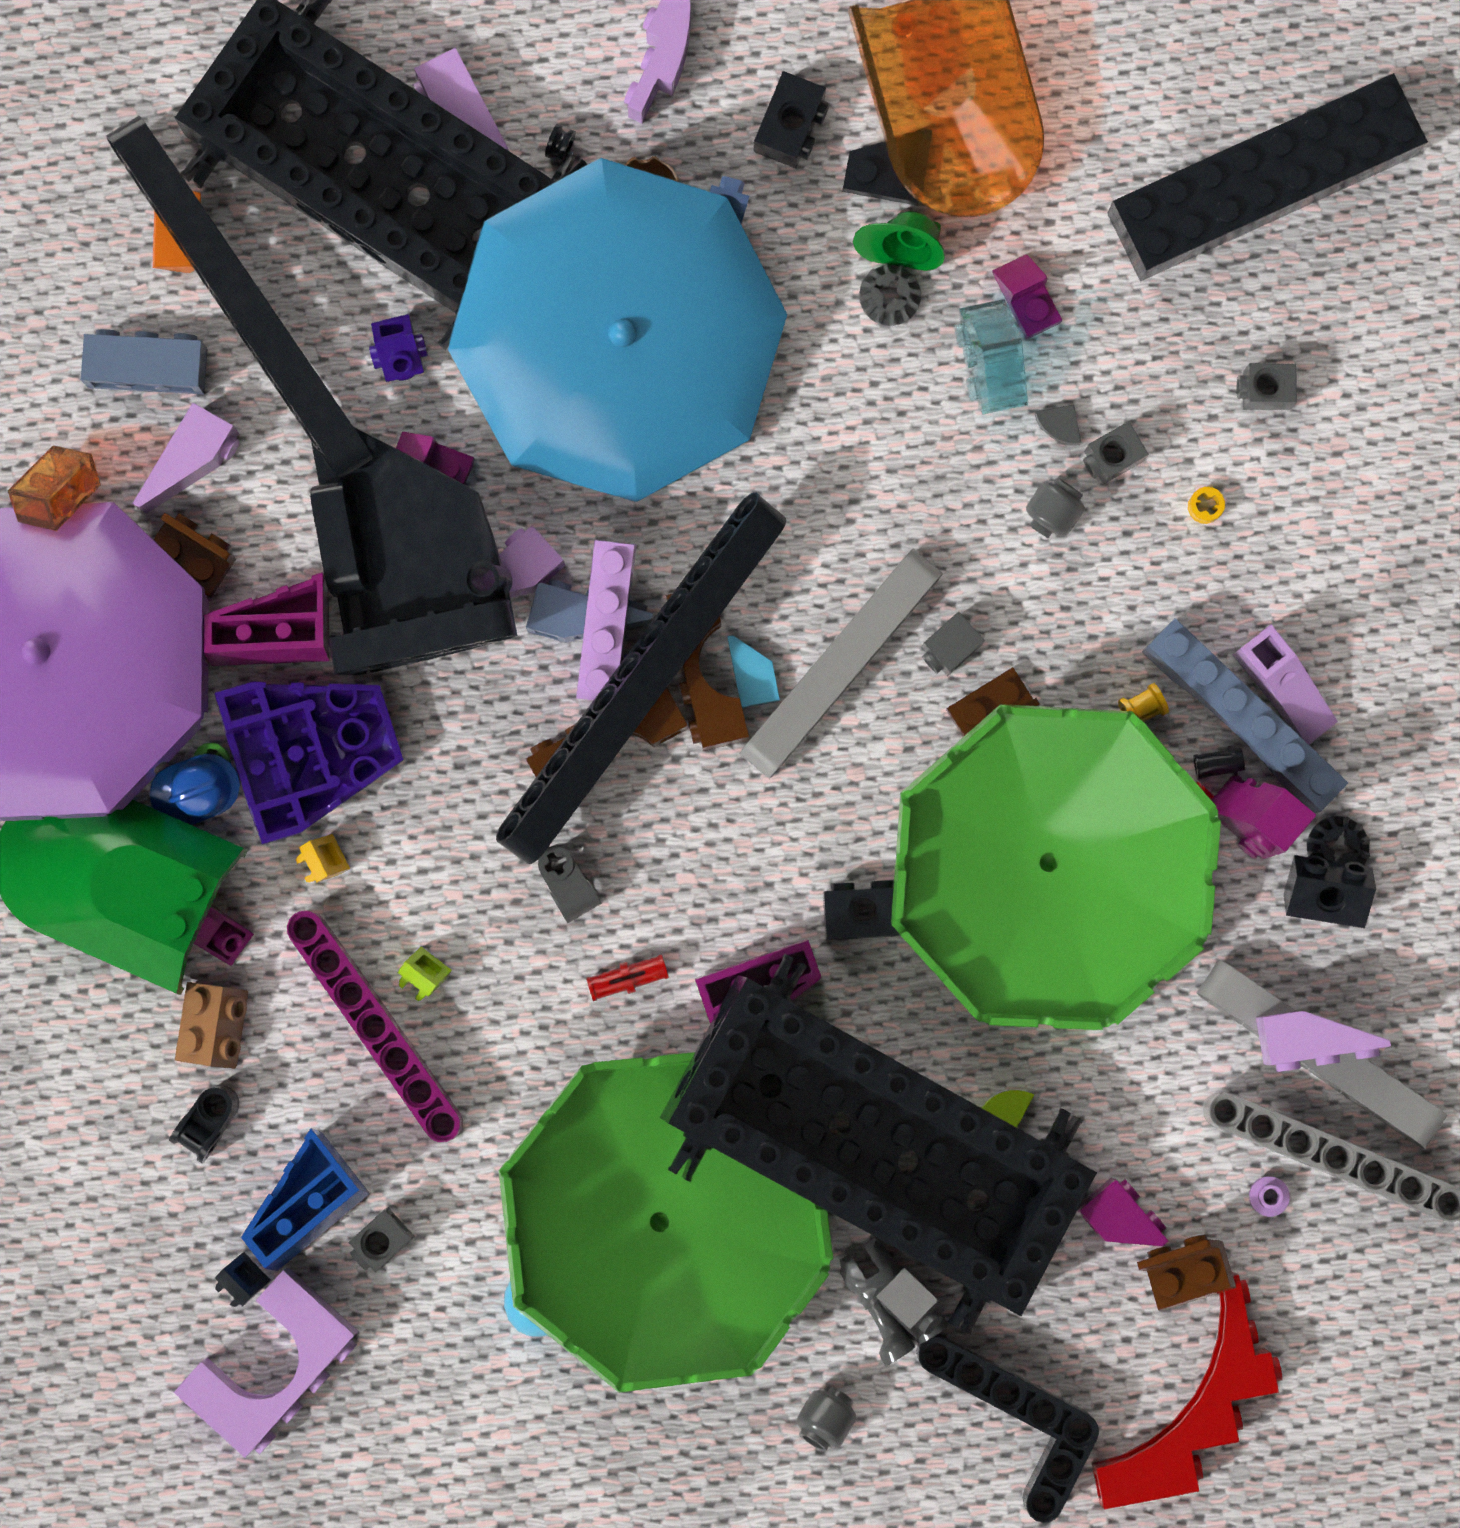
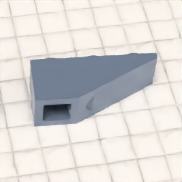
[526,579,654,643]

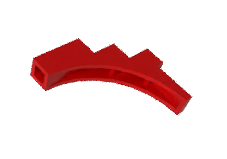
[1092,1272,1282,1509]

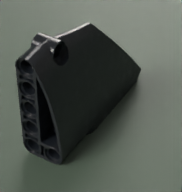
[310,426,518,675]

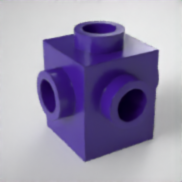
[369,314,428,382]

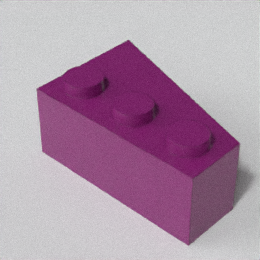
[204,572,330,666]
[1211,775,1316,859]
[695,939,822,1024]

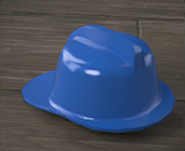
[149,754,240,825]

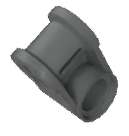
[538,846,602,924]

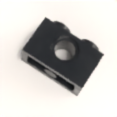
[754,71,830,169]
[1284,855,1376,928]
[823,880,901,940]

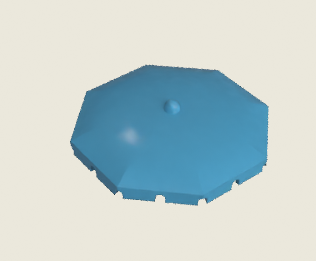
[448,158,788,502]

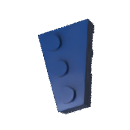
[241,1128,370,1271]

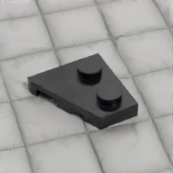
[842,130,932,206]

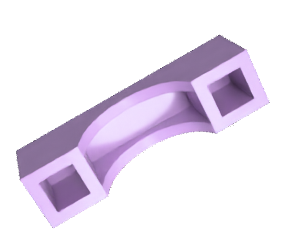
[576,540,637,700]

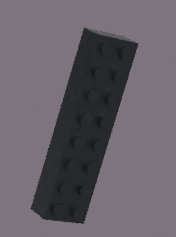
[1107,73,1428,282]

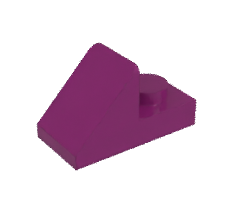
[992,254,1062,340]
[396,431,475,484]

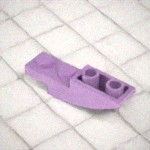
[624,0,691,124]

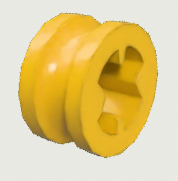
[1188,487,1225,524]

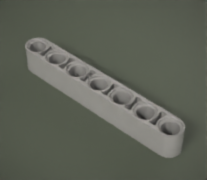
[739,548,943,779]
[1197,960,1447,1149]
[1203,1092,1460,1222]

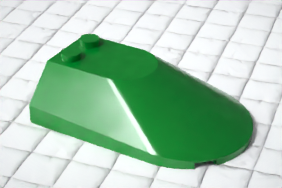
[0,799,248,995]

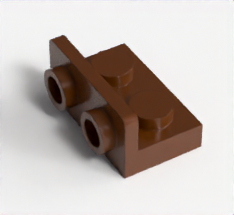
[153,513,236,598]
[946,667,1040,737]
[1137,1234,1236,1311]

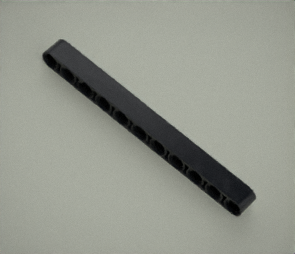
[106,116,373,480]
[496,492,786,864]

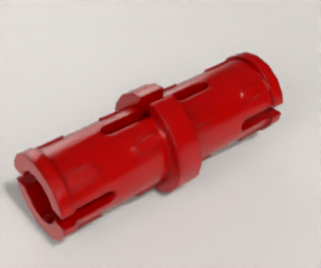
[586,954,669,1001]

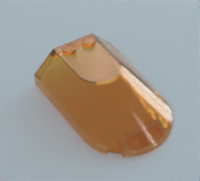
[848,0,1044,217]

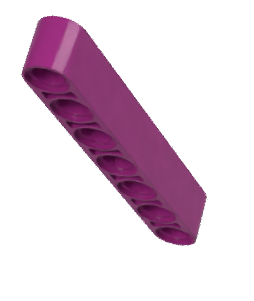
[287,911,463,1142]

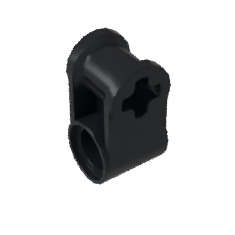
[169,1086,239,1163]

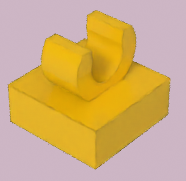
[295,834,350,883]

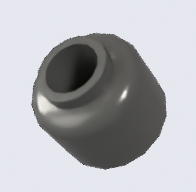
[1026,478,1085,538]
[797,1387,856,1451]

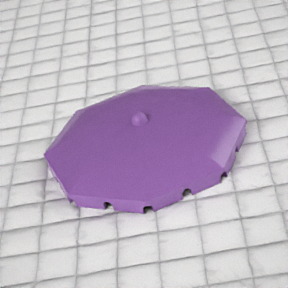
[0,502,209,821]

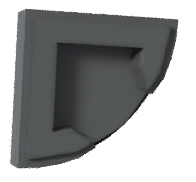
[1035,405,1081,446]

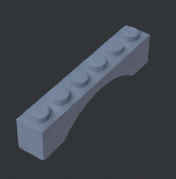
[1142,618,1348,814]

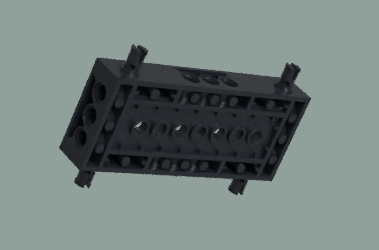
[174,0,587,350]
[660,954,1097,1335]

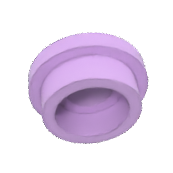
[1249,1176,1290,1217]

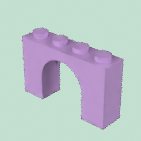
[173,1267,359,1458]

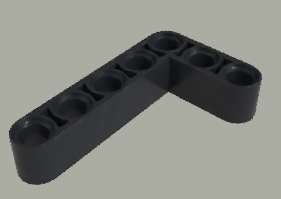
[916,1334,1099,1523]

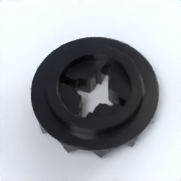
[1307,816,1370,865]

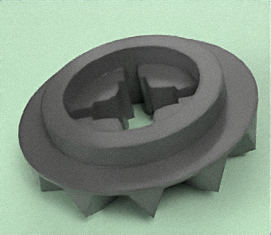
[859,263,921,326]

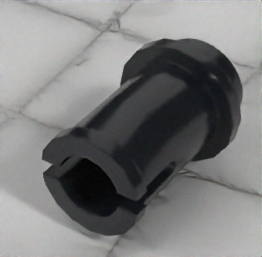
[1193,745,1245,780]

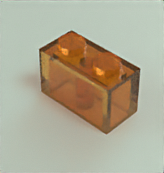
[8,445,101,531]

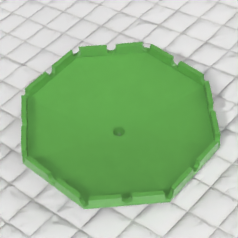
[891,704,1221,1030]
[498,1052,833,1393]

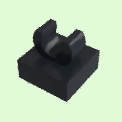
[215,1252,271,1307]

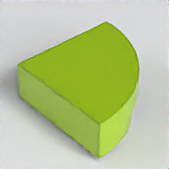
[981,1090,1034,1128]

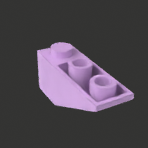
[483,526,566,598]
[1232,624,1338,745]
[1256,1011,1391,1072]

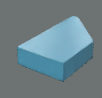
[727,635,780,708]

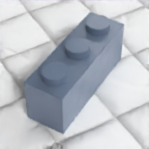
[80,329,208,395]

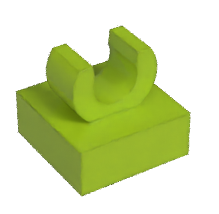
[397,946,452,1001]

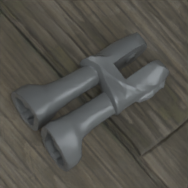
[840,1238,949,1366]

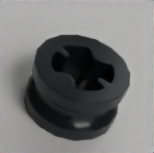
[545,124,576,163]

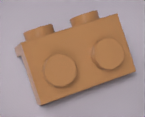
[174,982,248,1069]

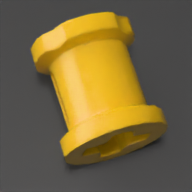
[1118,683,1170,722]

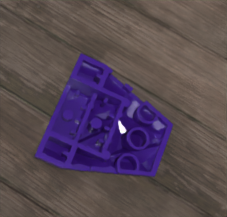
[214,681,403,845]

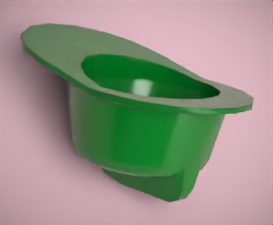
[853,211,945,271]

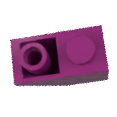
[194,904,254,966]
[1077,1177,1168,1246]

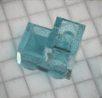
[954,299,1028,415]

